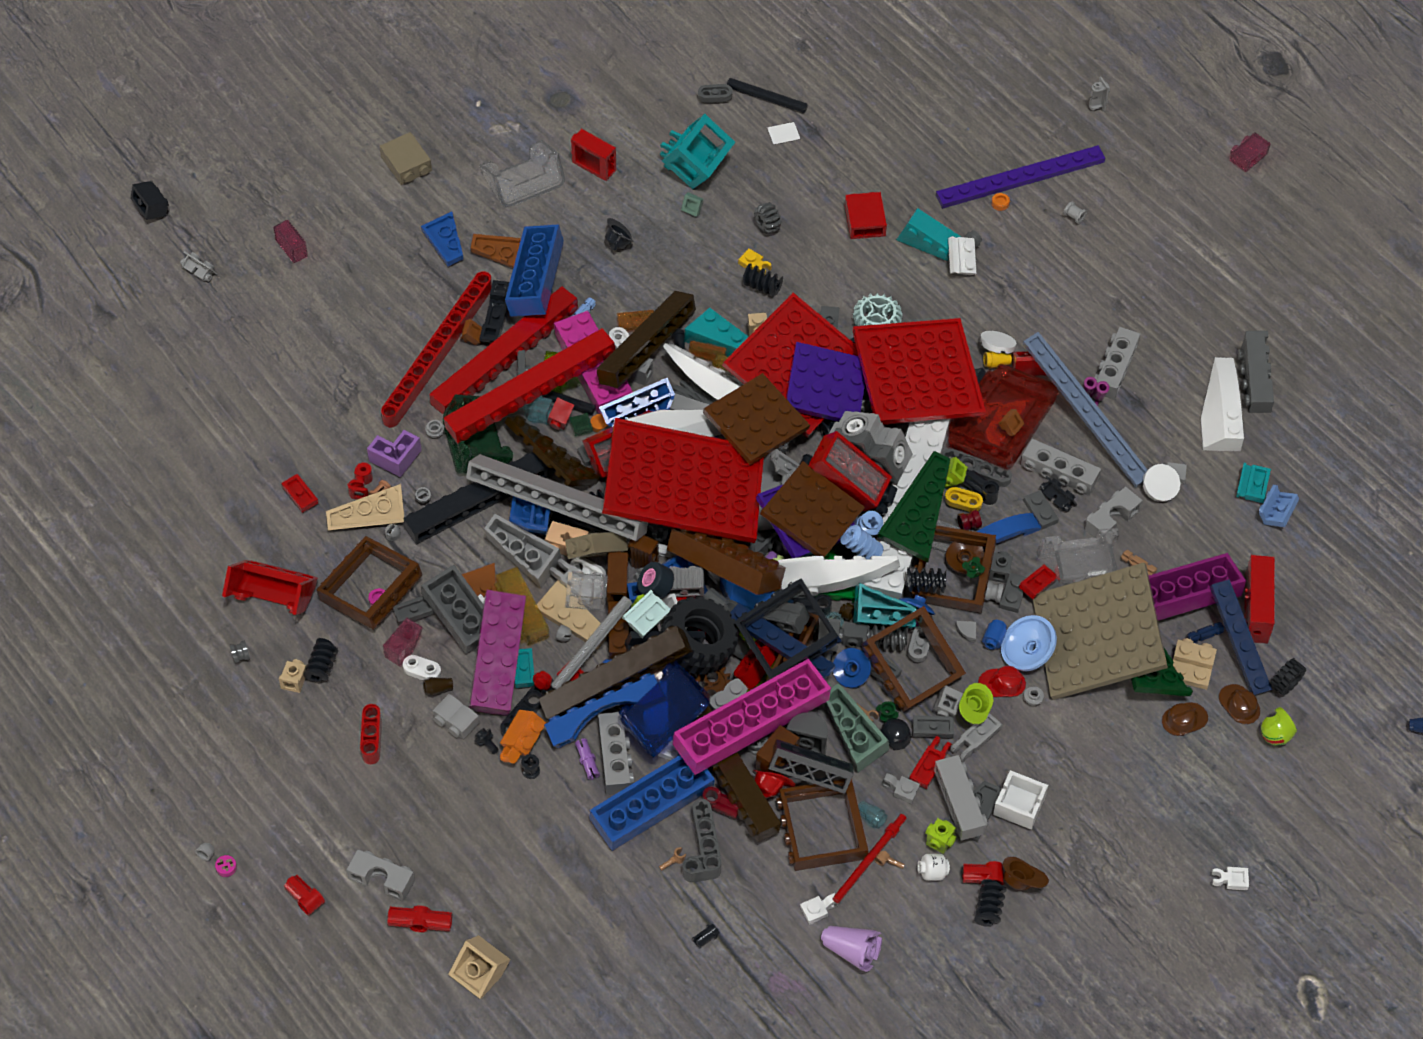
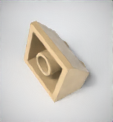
[448,935,511,999]

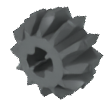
[754,202,782,234]

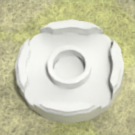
[979,331,1017,354]
[1143,464,1181,502]

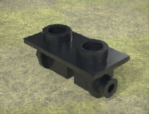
[1039,476,1077,512]

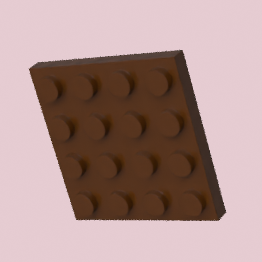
[703,373,810,465]
[760,461,865,558]

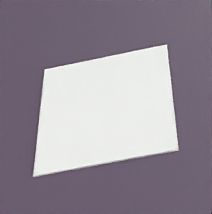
[767,122,800,144]

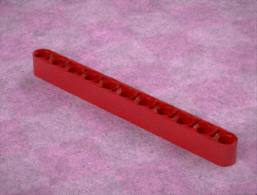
[381,271,492,428]

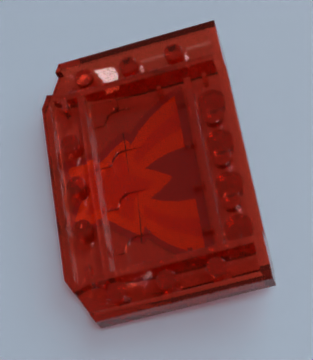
[948,364,1059,470]

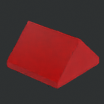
[1011,351,1046,376]

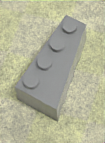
[484,514,562,589]

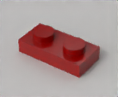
[281,474,318,513]
[1019,564,1059,599]

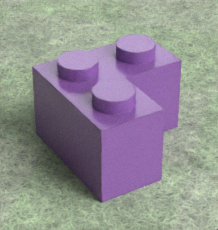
[367,430,421,477]

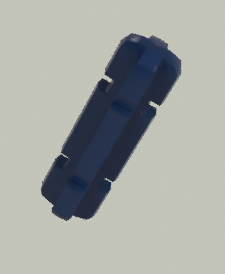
[1187,622,1225,643]

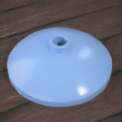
[1001,615,1057,671]

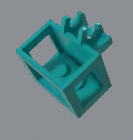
[660,113,735,190]

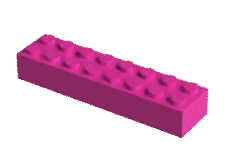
[673,659,831,775]

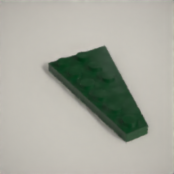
[877,451,951,562]
[1131,646,1193,697]

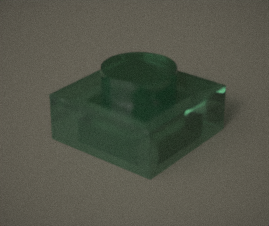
[569,413,593,436]

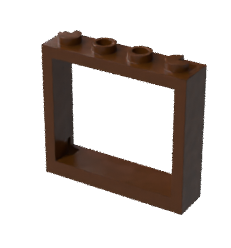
[910,525,996,613]
[316,536,422,630]
[861,606,966,712]
[776,779,868,871]

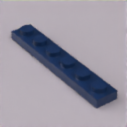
[1210,579,1272,696]
[730,603,835,680]

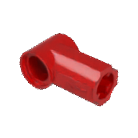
[962,861,1003,885]
[284,875,325,916]

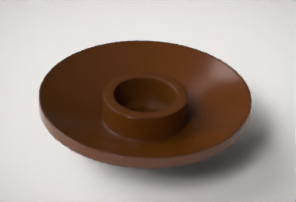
[946,542,984,574]

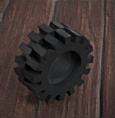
[1270,658,1306,696]

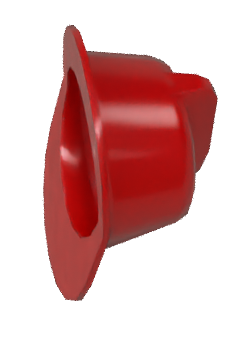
[978,666,1026,697]
[752,770,795,798]

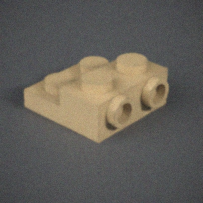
[1173,638,1217,690]

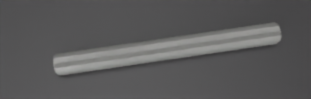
[551,596,632,690]

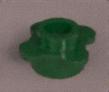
[962,557,985,578]
[876,701,899,722]

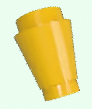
[983,351,1012,369]

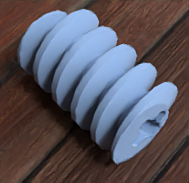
[854,511,883,537]
[840,525,883,560]

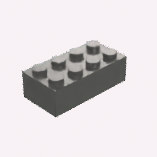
[421,565,483,654]

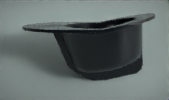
[605,218,634,251]

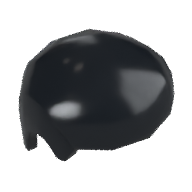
[880,719,912,750]

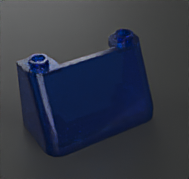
[618,662,710,758]

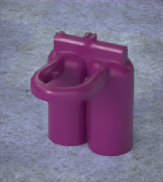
[1082,377,1109,406]

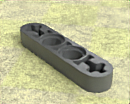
[942,448,1012,487]

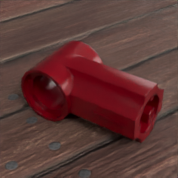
[702,786,738,820]

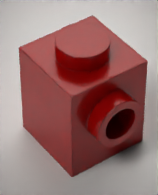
[547,397,574,430]

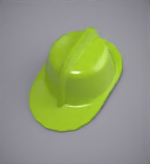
[959,683,994,724]

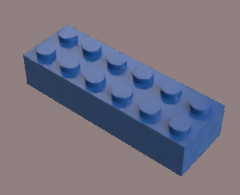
[505,224,564,316]
[589,755,715,851]

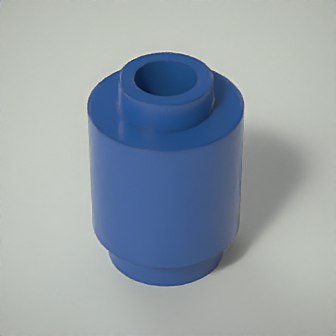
[982,620,1007,650]

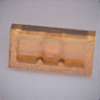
[617,310,654,331]
[689,340,727,364]

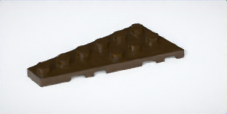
[504,415,600,487]

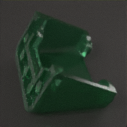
[443,394,513,474]

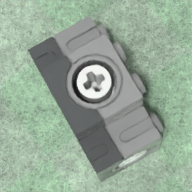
[829,411,913,483]

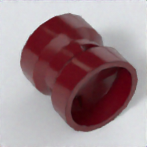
[957,509,982,531]

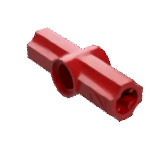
[387,905,453,932]

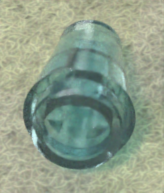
[858,800,887,828]

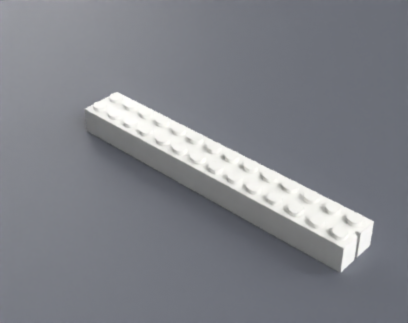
[864,418,952,599]

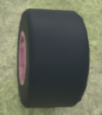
[637,562,674,599]

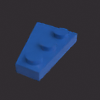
[421,212,463,266]

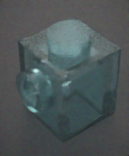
[523,396,553,425]

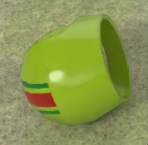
[1261,707,1297,746]

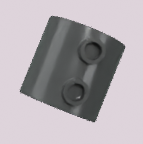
[787,711,828,755]

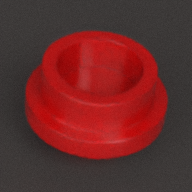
[533,671,552,690]

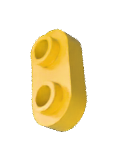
[945,487,983,512]

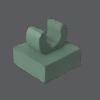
[681,192,704,217]

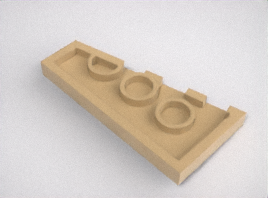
[326,484,405,530]
[535,580,609,650]

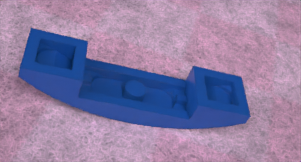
[977,513,1041,552]

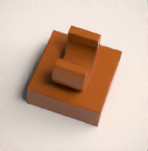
[460,319,482,345]
[998,409,1025,436]

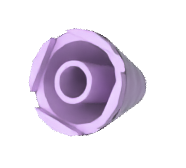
[821,926,882,972]

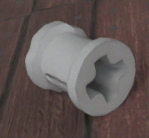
[1063,201,1087,224]

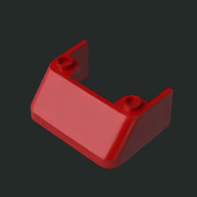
[222,560,318,615]

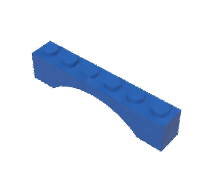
[544,673,667,749]

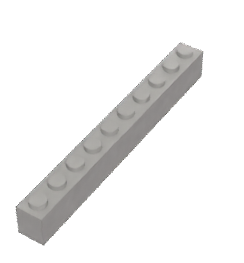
[466,454,648,541]

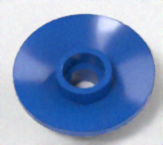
[899,595,936,616]
[833,648,871,688]

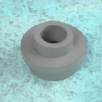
[425,420,444,438]
[1024,687,1044,706]

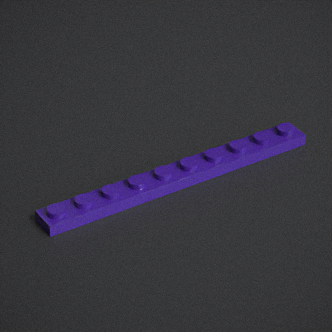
[936,145,1105,209]

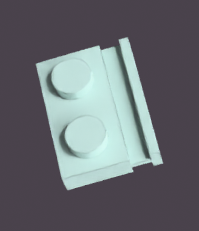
[622,590,670,638]

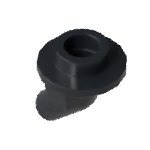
[474,728,499,754]

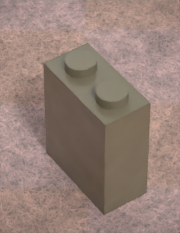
[380,132,432,185]
[565,532,628,559]

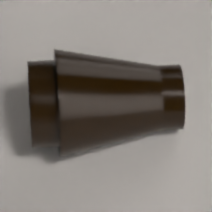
[423,677,453,696]

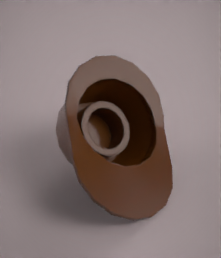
[1219,684,1260,725]
[1162,702,1208,736]
[1003,856,1049,890]

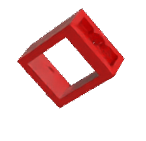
[571,128,617,181]

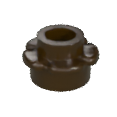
[839,602,854,621]

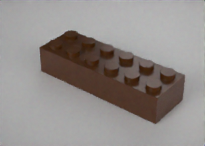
[667,528,786,595]

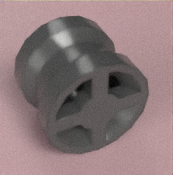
[230,640,250,664]

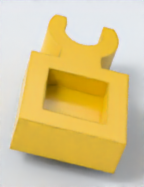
[738,248,772,275]

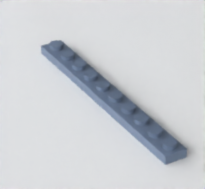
[1023,332,1148,488]

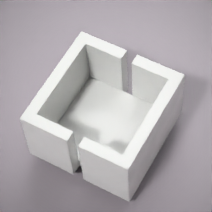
[993,770,1048,830]

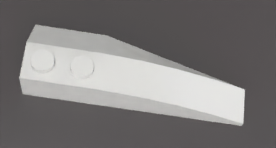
[663,343,744,399]
[1200,357,1244,451]
[625,409,721,437]
[778,556,900,598]

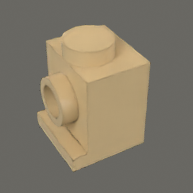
[748,313,767,336]
[279,659,306,693]

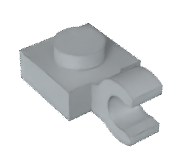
[882,773,920,804]

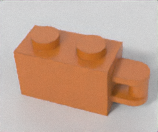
[500,710,546,763]

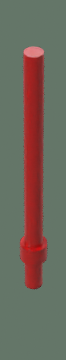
[832,814,907,903]

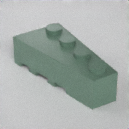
[824,683,889,773]

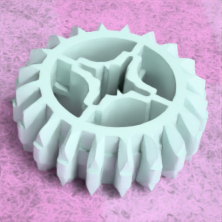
[853,293,902,326]

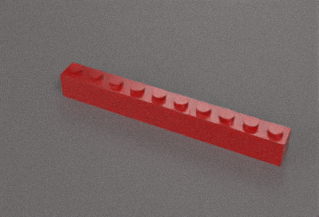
[429,286,578,416]
[444,328,615,443]

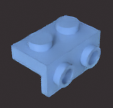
[1259,485,1299,527]

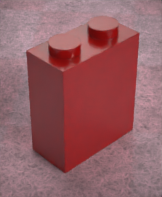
[845,192,887,239]

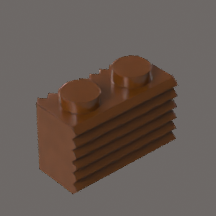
[628,535,659,569]

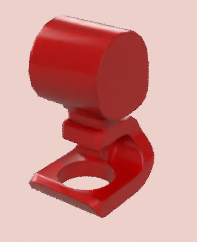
[347,462,373,500]

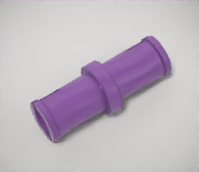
[575,738,600,780]

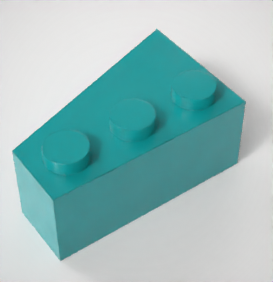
[896,208,961,261]
[685,308,748,358]
[853,583,917,629]

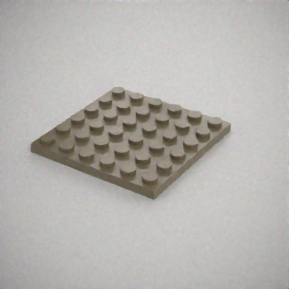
[1033,563,1168,700]

